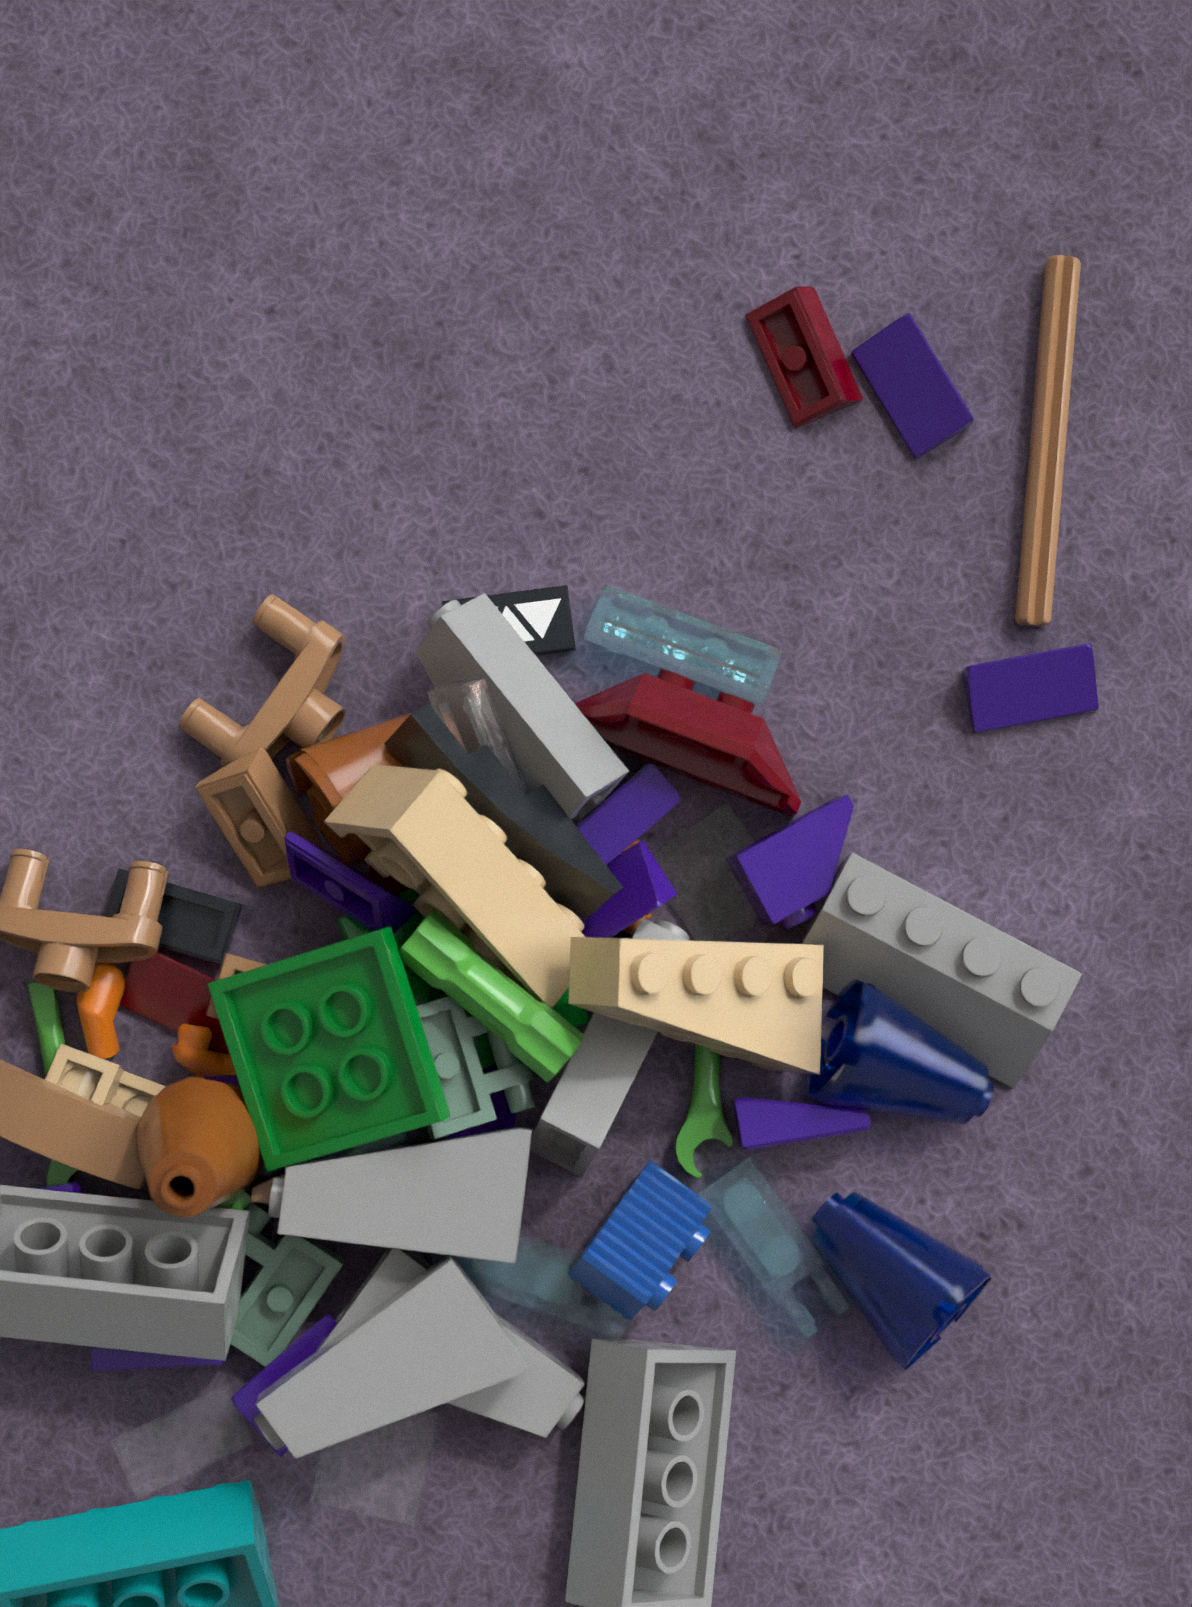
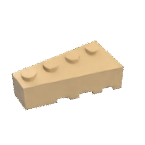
[324,764,585,1008]
[569,937,824,1075]

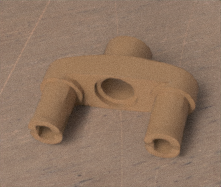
[178,594,346,767]
[0,849,169,993]

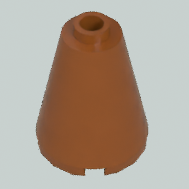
[286,705,466,866]
[136,1077,264,1217]

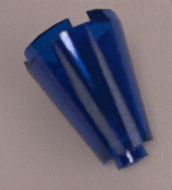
[806,979,994,1125]
[811,1192,992,1370]

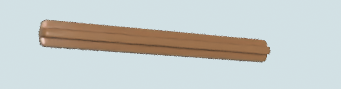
[1015,255,1081,628]

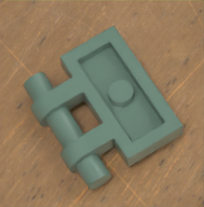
[416,996,535,1139]
[230,1202,344,1367]

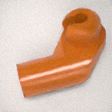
[76,963,125,1059]
[172,1024,236,1077]

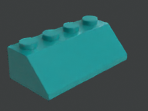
[0,1480,279,1607]

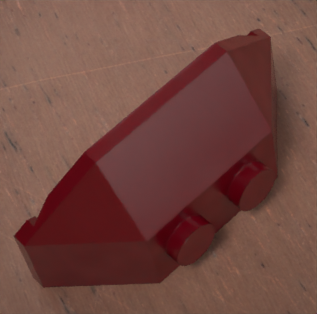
[574,669,801,818]

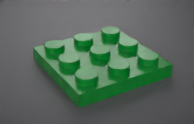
[208,926,451,1172]

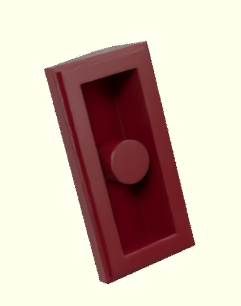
[745,286,863,428]
[120,952,230,1054]

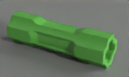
[399,909,585,1082]

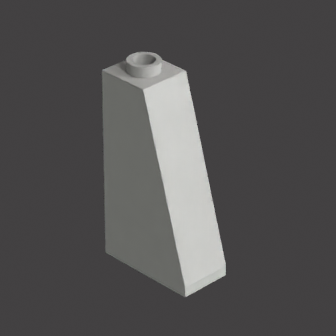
[415,593,629,826]
[530,917,689,1177]
[269,1127,533,1263]
[317,1248,585,1438]
[254,1255,530,1459]

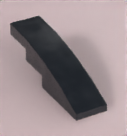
[384,703,623,920]

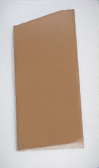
[195,748,323,889]

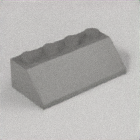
[800,852,1082,1088]
[0,1185,249,1361]
[565,1339,736,1607]

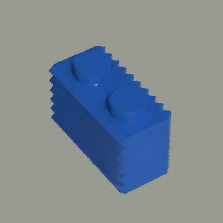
[568,1160,713,1320]

